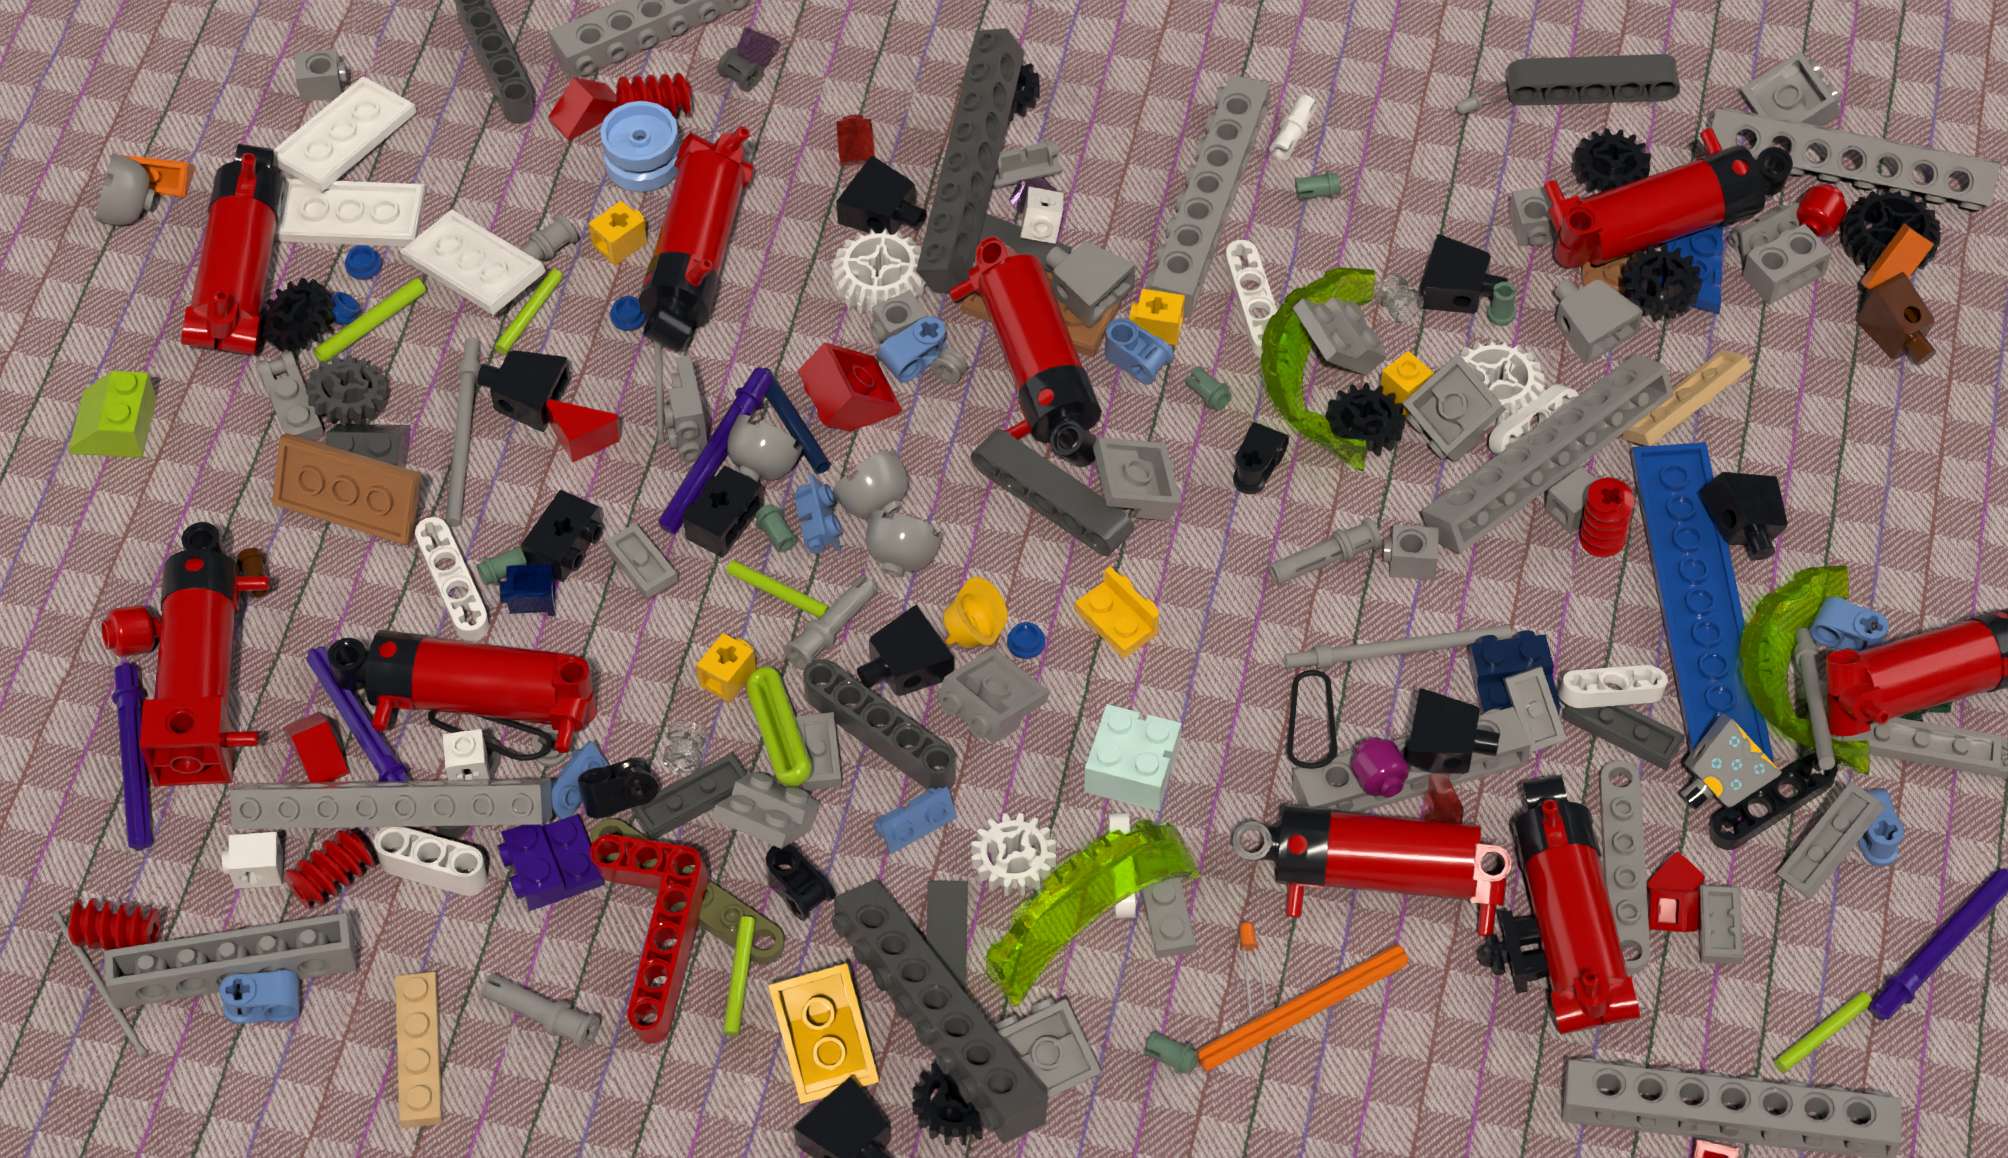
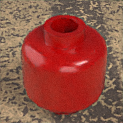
[1796,184,1847,237]
[101,605,160,657]

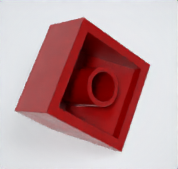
[798,342,902,432]

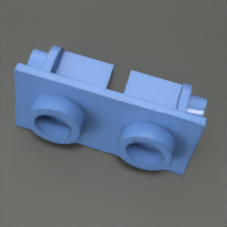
[794,473,842,553]
[551,741,609,820]
[873,786,957,854]

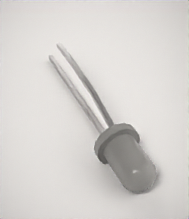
[1457,80,1510,114]

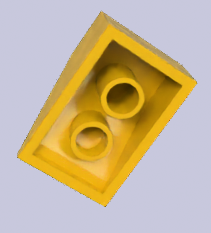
[768,963,879,1104]

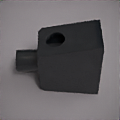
[836,156,927,235]
[1419,234,1508,314]
[477,350,571,432]
[1700,472,1788,560]
[857,605,954,696]
[1406,688,1500,774]
[793,1076,891,1158]

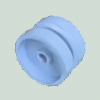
[600,101,680,192]

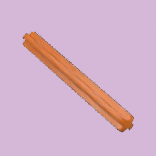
[1197,945,1408,1071]

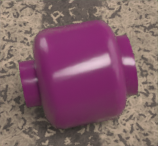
[1351,737,1410,798]

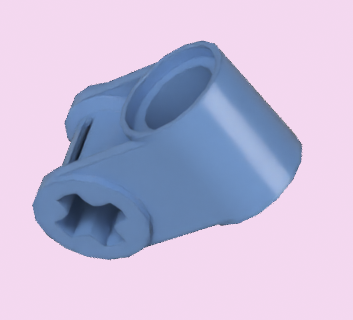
[877,316,947,383]
[1104,318,1174,385]
[1810,596,1889,652]
[1858,788,1904,867]
[219,970,299,1025]

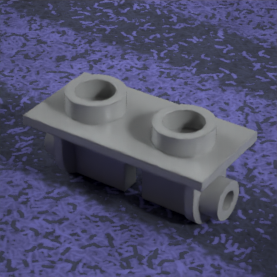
[993,139,1062,188]
[1728,202,1800,263]

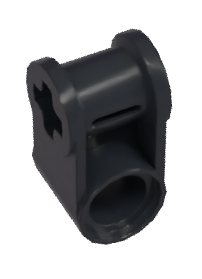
[1233,422,1289,494]
[578,758,658,819]
[765,844,836,921]

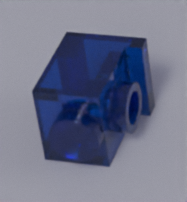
[499,563,556,616]

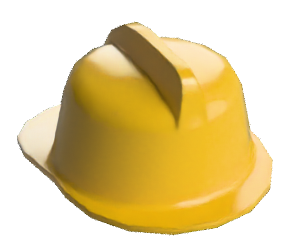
[942,577,1008,649]

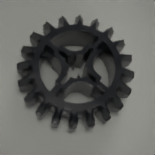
[1842,189,1941,276]

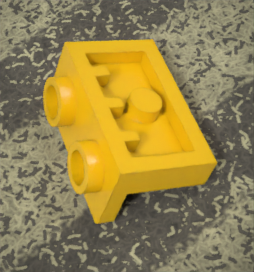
[1074,566,1159,659]

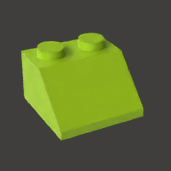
[69,371,157,458]

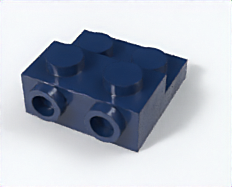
[1468,630,1561,716]

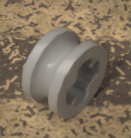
[931,348,968,384]
[532,727,568,767]

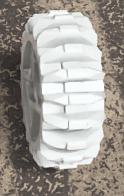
[832,228,927,315]
[1460,339,1545,431]

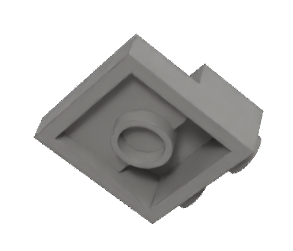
[1741,51,1842,144]
[1293,297,1387,376]
[1403,354,1507,462]
[663,355,707,462]
[1093,437,1181,520]
[937,648,1050,744]
[711,772,820,849]
[994,997,1102,1099]

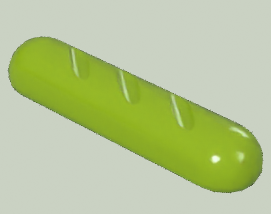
[746,666,812,787]

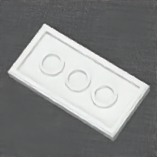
[273,76,416,192]
[275,179,426,247]
[400,210,546,315]

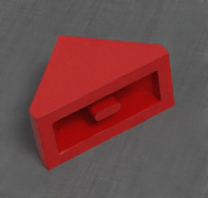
[548,77,617,141]
[546,399,622,462]
[283,712,349,782]

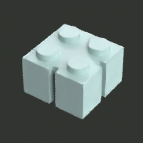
[1084,704,1182,811]

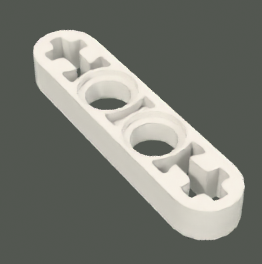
[1225,240,1285,360]
[415,517,489,641]

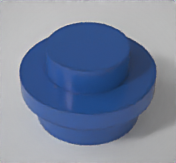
[345,245,381,279]
[330,292,360,325]
[610,296,646,331]
[1007,622,1045,659]

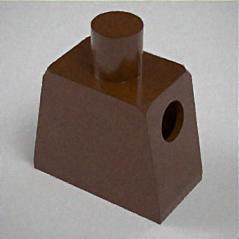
[1856,272,1936,365]

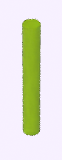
[494,269,563,355]
[726,560,830,618]
[723,916,755,1036]
[1774,991,1872,1073]

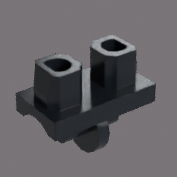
[1478,910,1548,994]

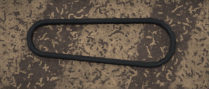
[1287,670,1338,769]
[428,711,552,761]

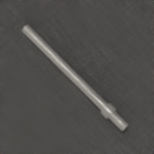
[445,337,481,527]
[1284,625,1512,669]
[1794,628,1835,770]

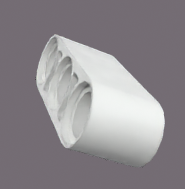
[374,827,488,896]

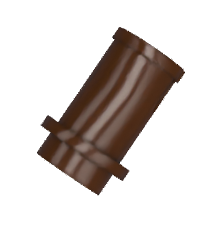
[236,548,272,598]

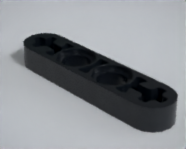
[1709,752,1838,850]

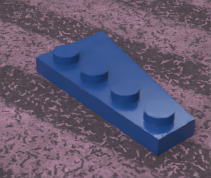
[1659,225,1724,314]

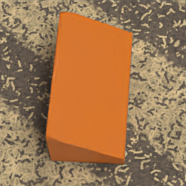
[122,155,195,198]
[1861,223,1934,291]

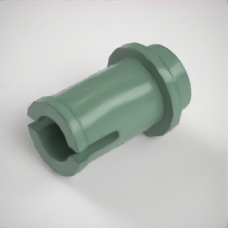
[1295,170,1341,200]
[1487,282,1517,326]
[1185,367,1232,410]
[755,504,797,553]
[477,546,528,586]
[1144,1031,1199,1075]

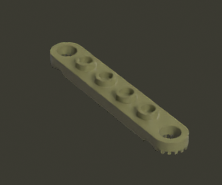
[591,819,784,965]

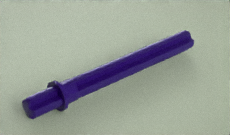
[659,367,772,534]
[306,646,410,781]
[112,662,152,851]
[1870,868,2008,1021]

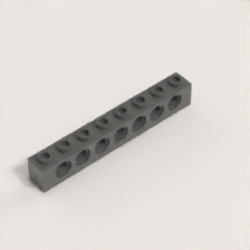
[916,28,1025,293]
[831,880,1048,1144]

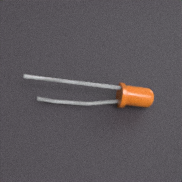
[1239,922,1266,1017]

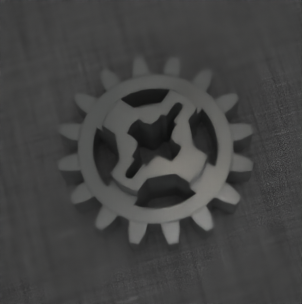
[306,355,387,426]

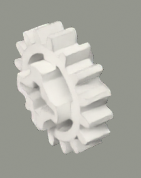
[971,813,1056,896]

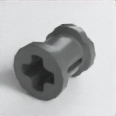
[717,48,763,92]

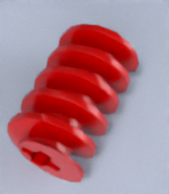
[616,73,692,118]
[1579,477,1635,557]
[284,829,375,909]
[68,898,160,951]

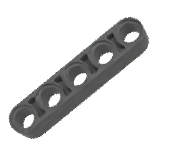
[455,0,535,124]
[1506,54,1680,106]
[970,429,1134,556]
[803,659,956,790]

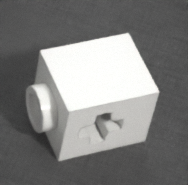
[1021,187,1064,244]
[442,729,490,780]
[222,832,283,889]

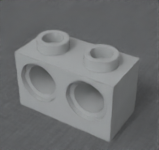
[1743,224,1832,305]

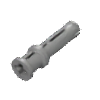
[520,214,578,261]
[1268,517,1382,586]
[783,576,877,671]
[481,973,600,1050]

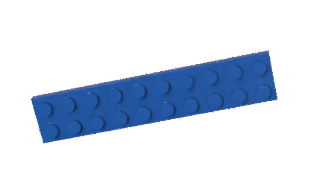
[1631,442,1774,763]

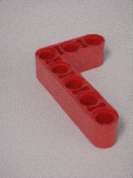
[590,834,709,1044]

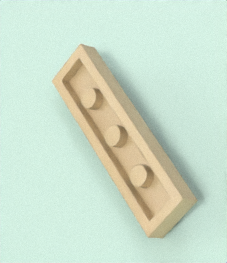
[1622,350,1752,447]
[395,972,443,1128]

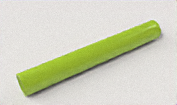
[313,277,426,362]

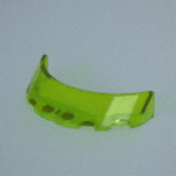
[1261,267,1376,472]
[1740,565,1870,775]
[986,820,1202,1007]

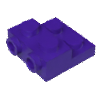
[497,814,604,911]

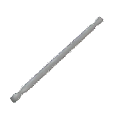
[654,341,665,444]
[52,911,147,1058]

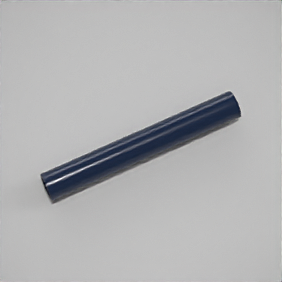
[763,368,831,474]

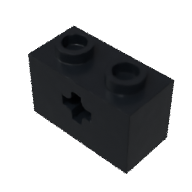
[682,465,764,558]
[521,490,603,583]

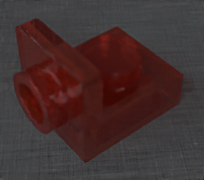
[836,115,874,166]
[1424,773,1464,823]

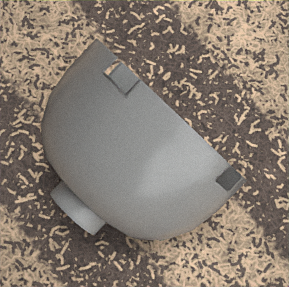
[94,153,155,226]
[727,415,803,482]
[832,449,908,519]
[866,510,943,577]

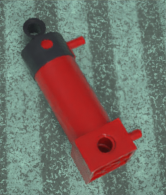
[139,522,270,787]

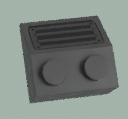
[325,424,411,468]

